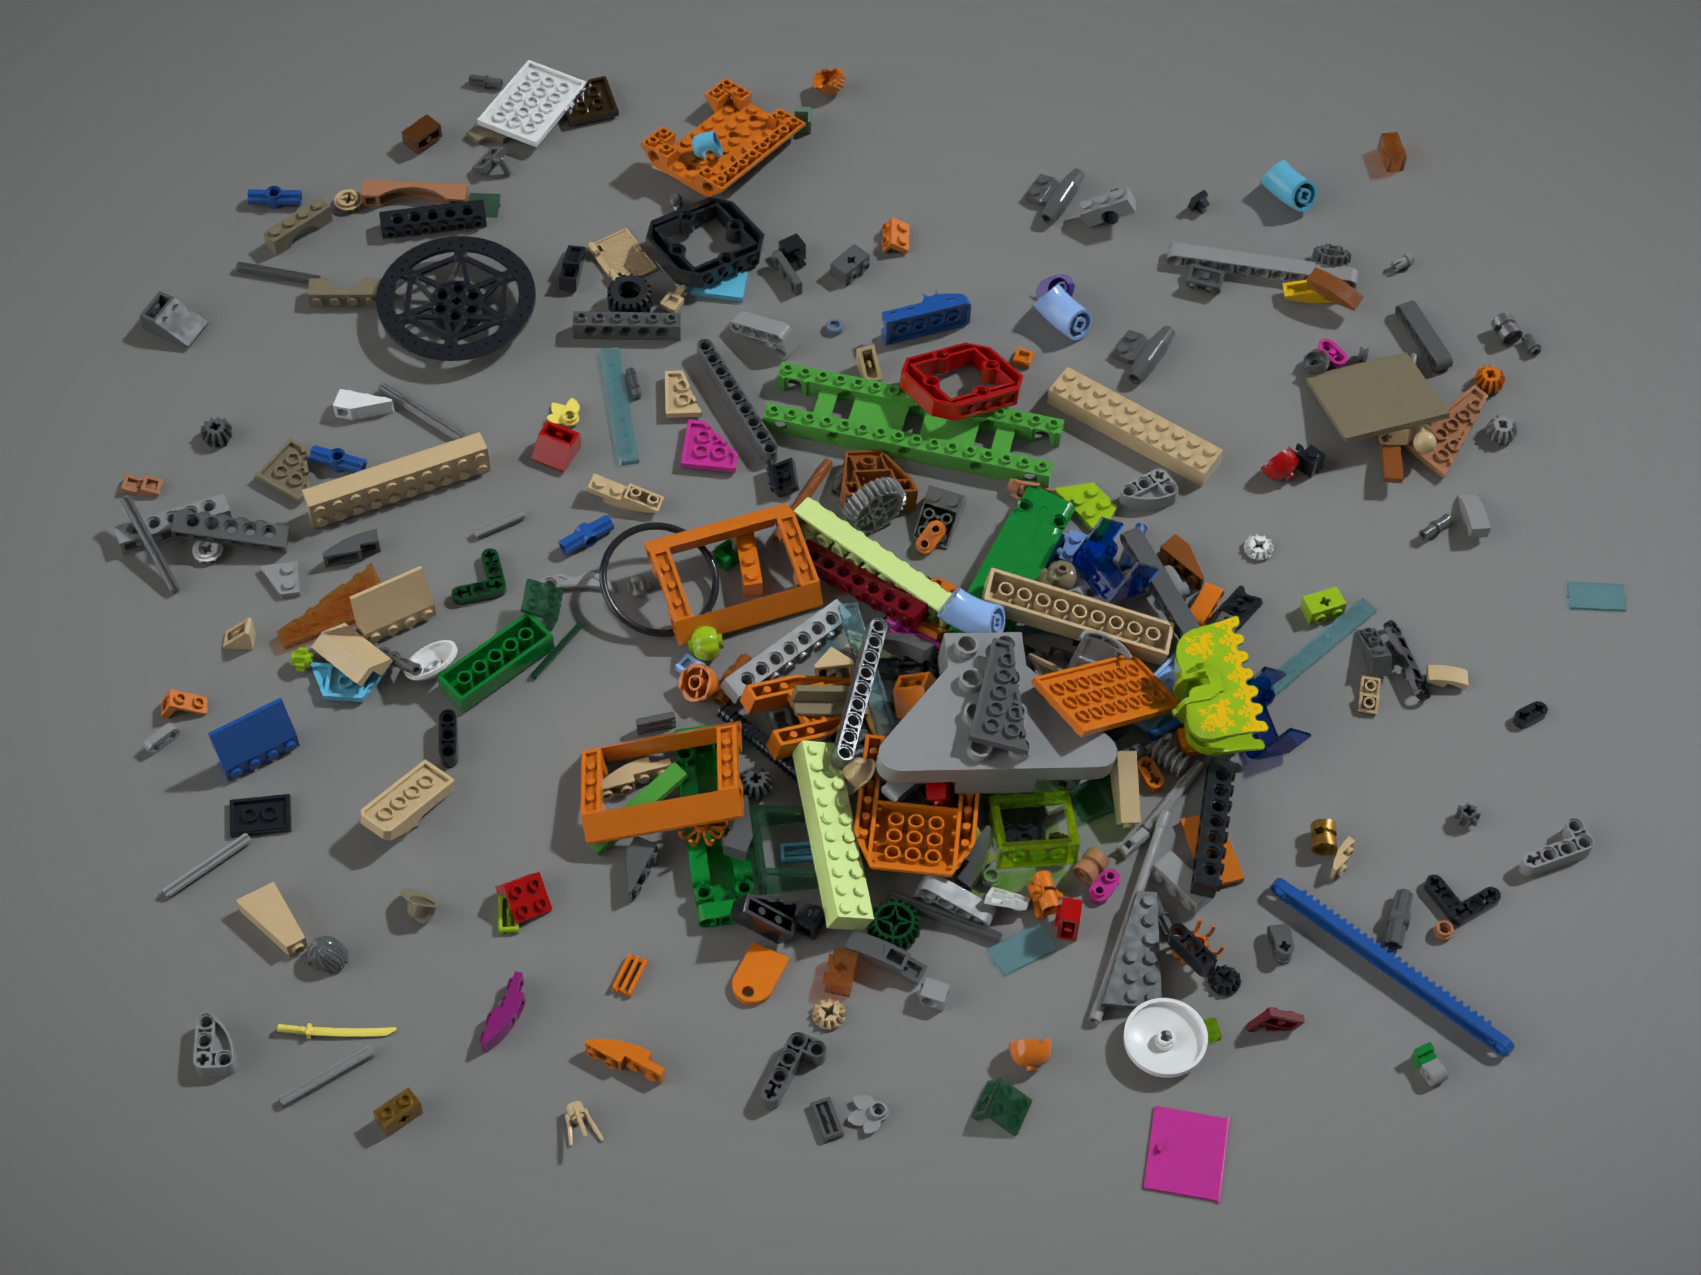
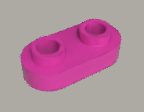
[1317,339,1348,369]
[1089,869,1120,905]

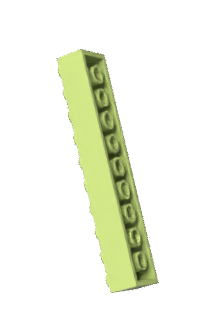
[793,497,952,629]
[792,740,874,931]

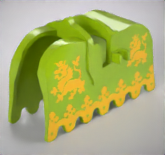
[1172,616,1268,755]

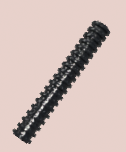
[716,703,798,783]

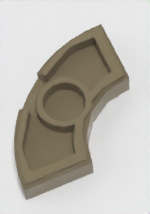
[466,126,511,145]

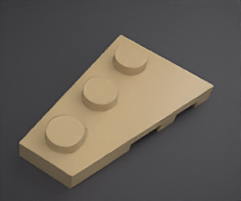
[665,370,702,418]

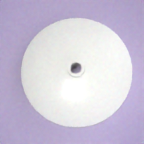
[1123,998,1208,1078]

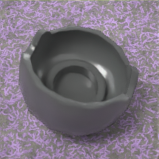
[1302,350,1330,374]

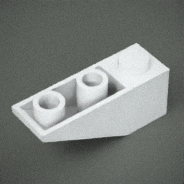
[333,389,394,420]

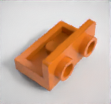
[881,217,910,254]

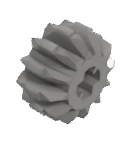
[1486,414,1517,445]

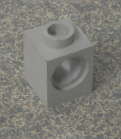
[917,977,950,1011]

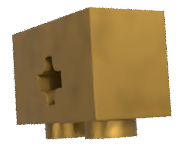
[373,1087,423,1137]

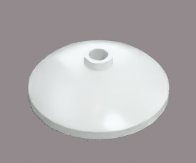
[404,640,458,681]

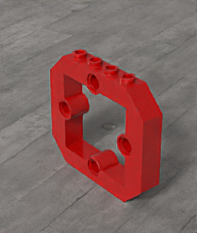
[899,342,1023,421]

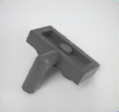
[472,146,511,176]

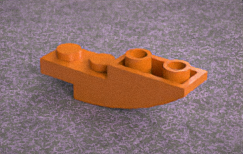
[585,1039,666,1084]

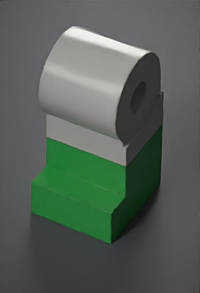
[1411,1042,1448,1087]

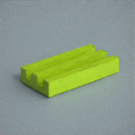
[498,895,519,934]

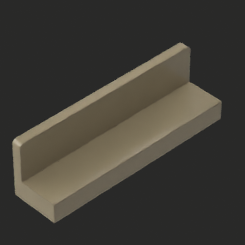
[790,685,869,716]

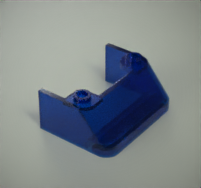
[1072,517,1159,604]
[1245,666,1311,760]

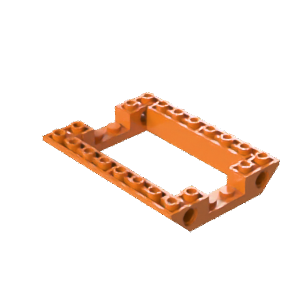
[643,503,823,647]
[581,721,744,845]

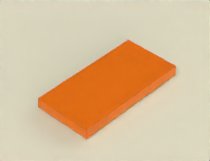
[1180,815,1244,886]

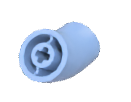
[1033,283,1093,341]
[937,588,1005,633]

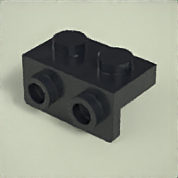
[766,457,799,498]
[1219,585,1263,628]

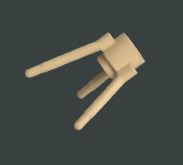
[565,1101,604,1147]

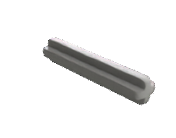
[473,509,526,539]

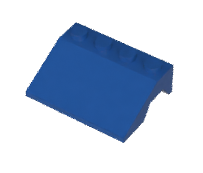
[208,697,300,781]

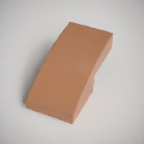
[121,474,163,497]

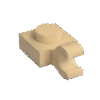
[660,285,687,313]

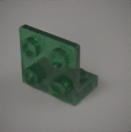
[521,579,564,631]
[971,1077,1032,1136]

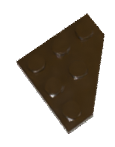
[565,76,619,126]

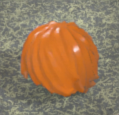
[812,67,845,96]

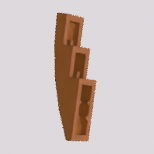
[1379,442,1403,483]

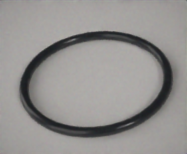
[599,522,719,637]

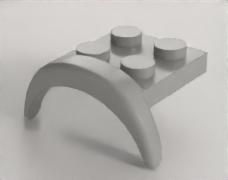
[1066,630,1132,669]

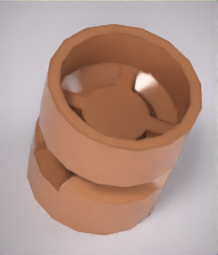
[1072,847,1109,885]

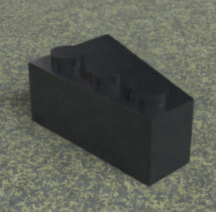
[729,893,800,944]

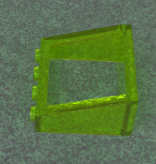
[988,790,1080,870]

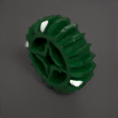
[867,898,922,949]

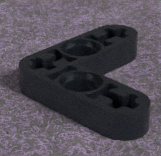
[1424,874,1501,926]

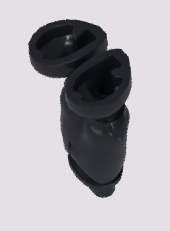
[874,657,927,680]

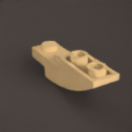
[587,473,664,513]
[603,757,671,800]

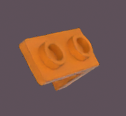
[161,689,208,719]

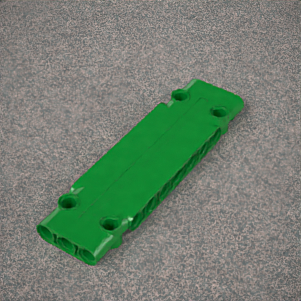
[947,486,1075,633]
[674,724,754,928]

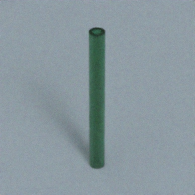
[530,621,584,679]

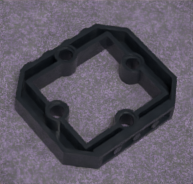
[645,197,765,288]

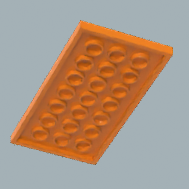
[1031,653,1180,737]

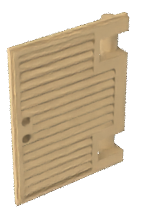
[586,228,658,281]

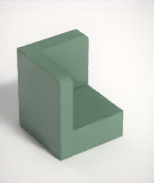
[795,106,812,134]

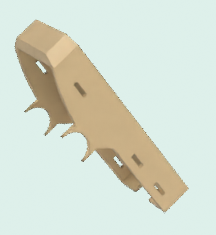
[360,759,455,841]

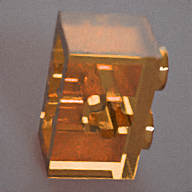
[1378,132,1407,173]
[822,947,859,998]

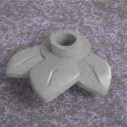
[847,1095,889,1134]

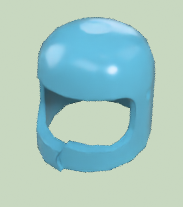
[692,131,723,159]

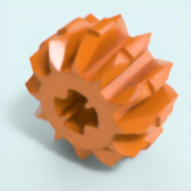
[1474,364,1505,395]

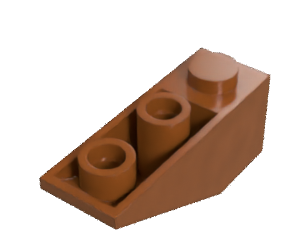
[1158,534,1204,590]

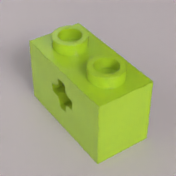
[1300,586,1347,625]

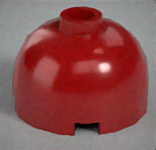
[1261,446,1298,481]

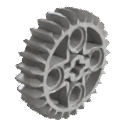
[841,477,906,536]

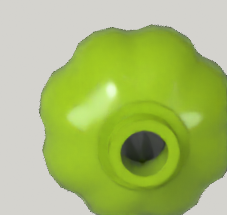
[687,625,724,661]

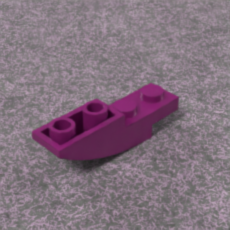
[479,971,526,1053]

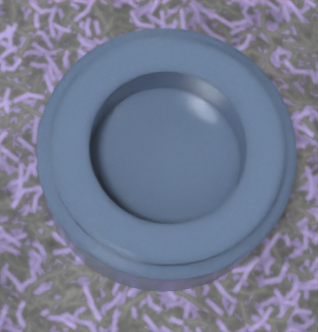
[826,318,843,336]

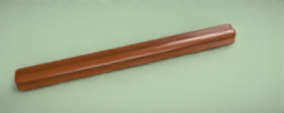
[772,458,833,542]

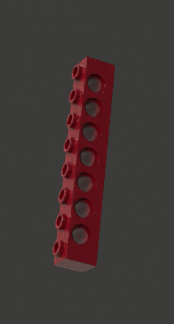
[805,539,929,631]

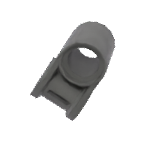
[1267,924,1294,965]

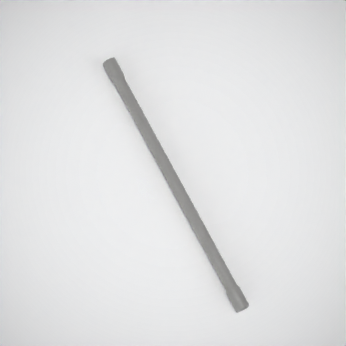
[1088,810,1171,1024]

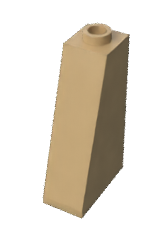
[1110,751,1141,829]
[236,881,308,957]

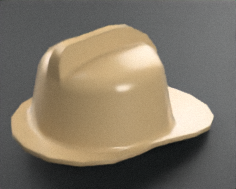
[842,757,876,795]

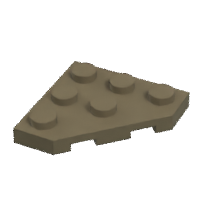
[255,438,311,504]

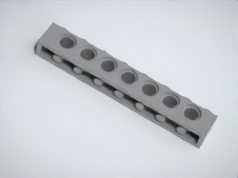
[720,599,851,704]

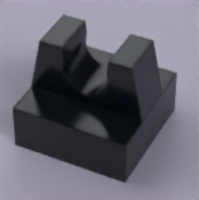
[1188,190,1210,214]

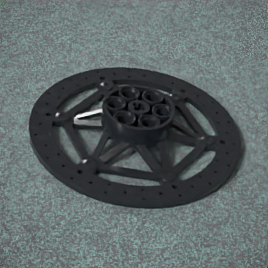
[376,236,536,361]

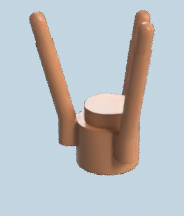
[1007,478,1054,501]

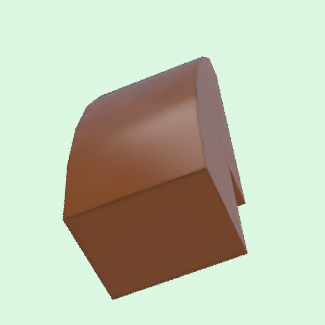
[1307,267,1363,311]

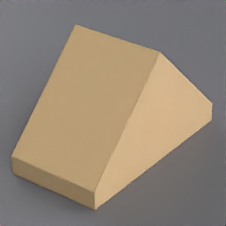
[856,344,882,381]
[223,617,256,650]

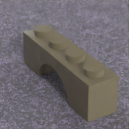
[263,197,333,256]
[307,278,381,307]

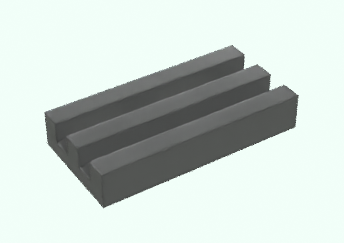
[636,711,676,735]
[810,1096,844,1143]

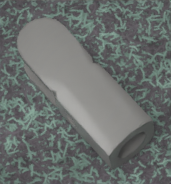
[1116,827,1150,859]

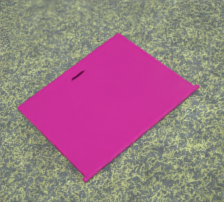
[1144,1106,1230,1204]

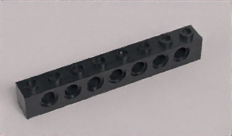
[1190,757,1236,899]

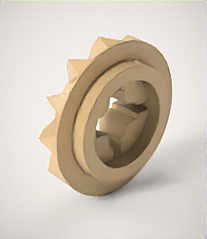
[334,189,362,213]
[812,997,846,1030]

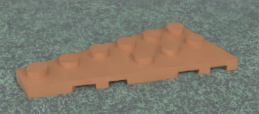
[1402,385,1488,479]

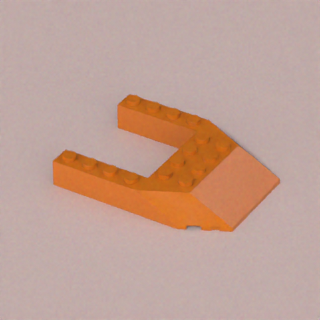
[854,734,980,877]

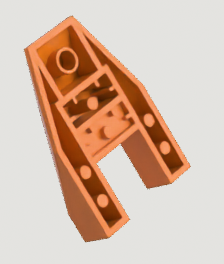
[740,674,872,760]

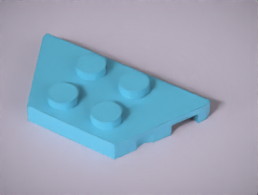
[311,662,386,702]

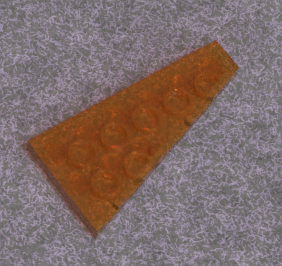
[277,563,381,650]

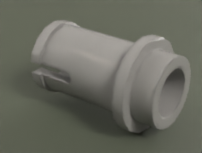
[1391,253,1414,272]

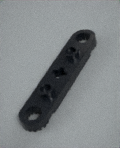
[1384,619,1431,702]

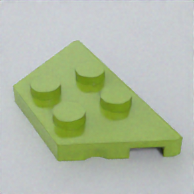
[1054,482,1117,540]

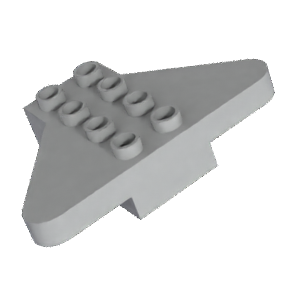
[876,632,1117,794]

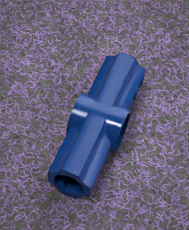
[247,186,302,209]
[309,445,367,473]
[558,515,614,556]

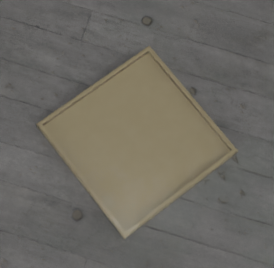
[1305,352,1450,443]

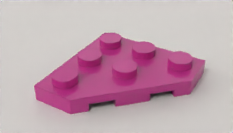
[681,420,738,473]

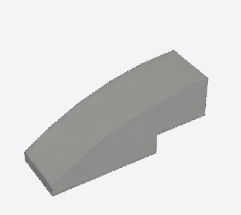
[1458,494,1491,538]

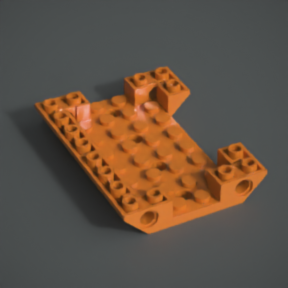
[641,78,806,197]

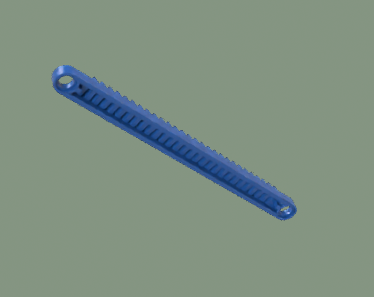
[1270,878,1515,1057]

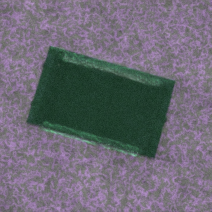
[1064,773,1115,823]

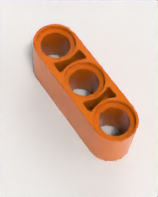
[1190,582,1225,627]

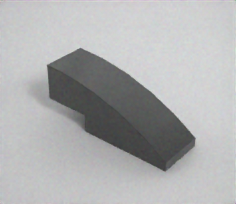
[323,529,381,568]
[882,633,935,663]
[957,825,992,891]

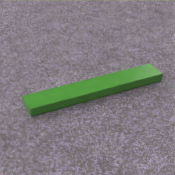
[585,762,688,855]

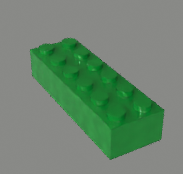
[437,611,554,713]

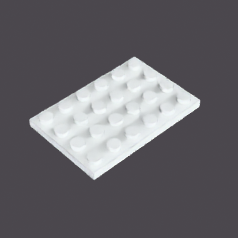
[477,60,587,148]

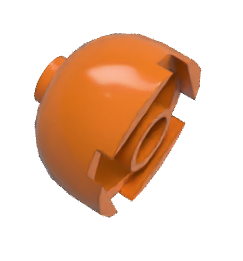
[679,663,718,702]
[1009,1038,1052,1071]

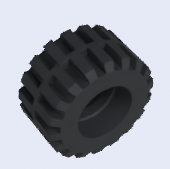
[607,274,652,313]

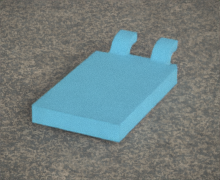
[682,265,748,302]

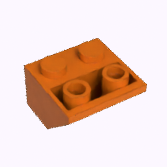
[893,672,937,720]

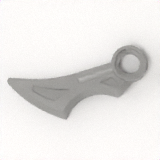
[540,569,616,597]

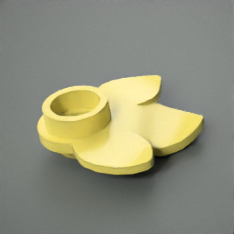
[547,398,580,427]

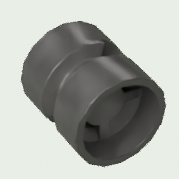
[1491,312,1523,346]

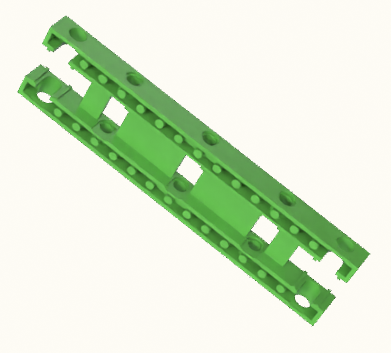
[763,362,1065,488]

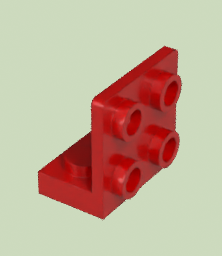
[495,871,552,923]

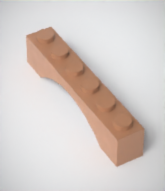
[361,180,469,208]

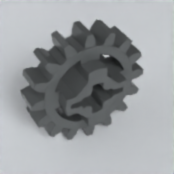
[1312,244,1351,266]

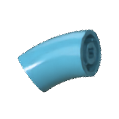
[1260,160,1318,212]

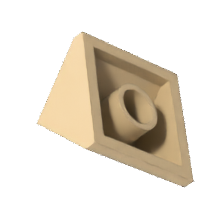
[814,647,854,678]

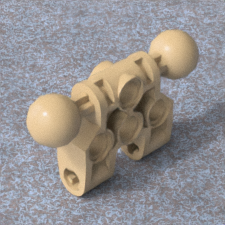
[1378,423,1437,454]

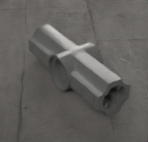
[1384,889,1414,950]

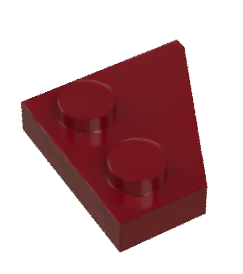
[1247,1007,1305,1032]

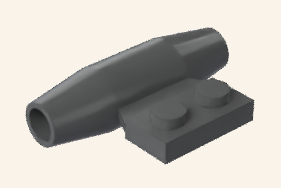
[1024,168,1085,224]
[1111,326,1175,384]

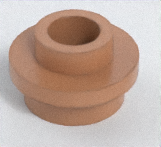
[1433,920,1454,940]

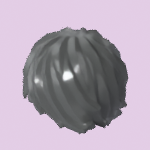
[307,935,349,974]

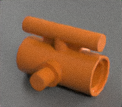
[1026,870,1063,920]

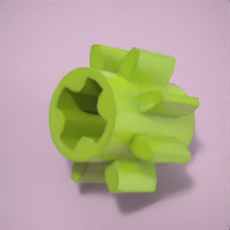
[290,647,314,672]

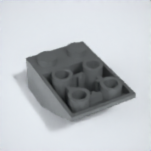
[139,291,208,348]
[912,485,967,549]

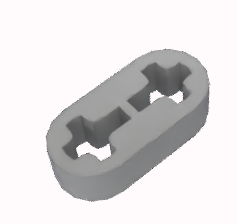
[143,723,180,754]

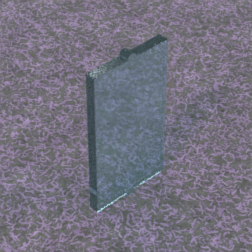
[1566,582,1627,612]
[987,923,1056,977]

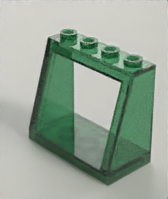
[749,804,819,895]

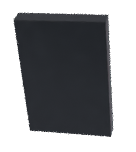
[230,794,292,838]

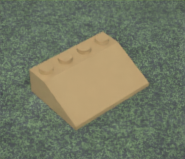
[350,566,436,643]

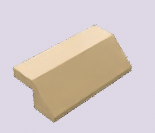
[311,623,393,687]

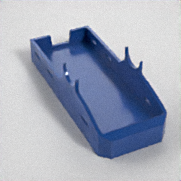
[881,291,971,345]

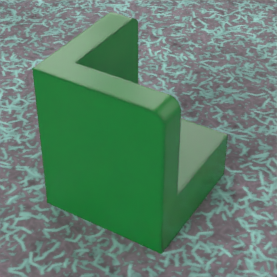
[713,539,739,572]

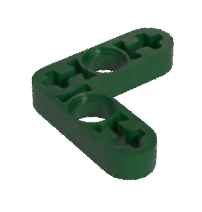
[451,548,507,605]

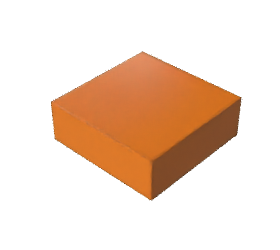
[1012,348,1035,369]

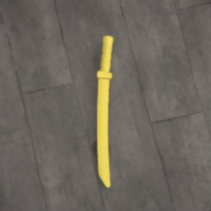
[277,1023,397,1039]

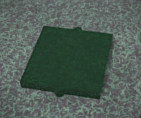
[469,193,501,217]

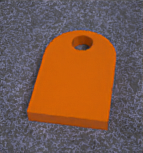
[732,942,790,1006]

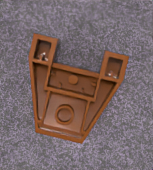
[839,449,918,510]

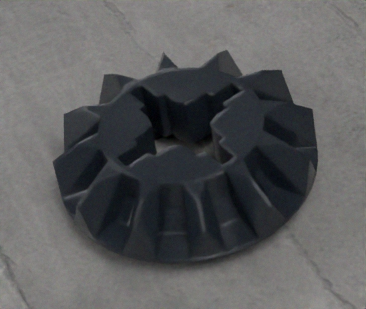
[1208,964,1241,996]

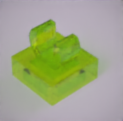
[1203,1018,1222,1042]

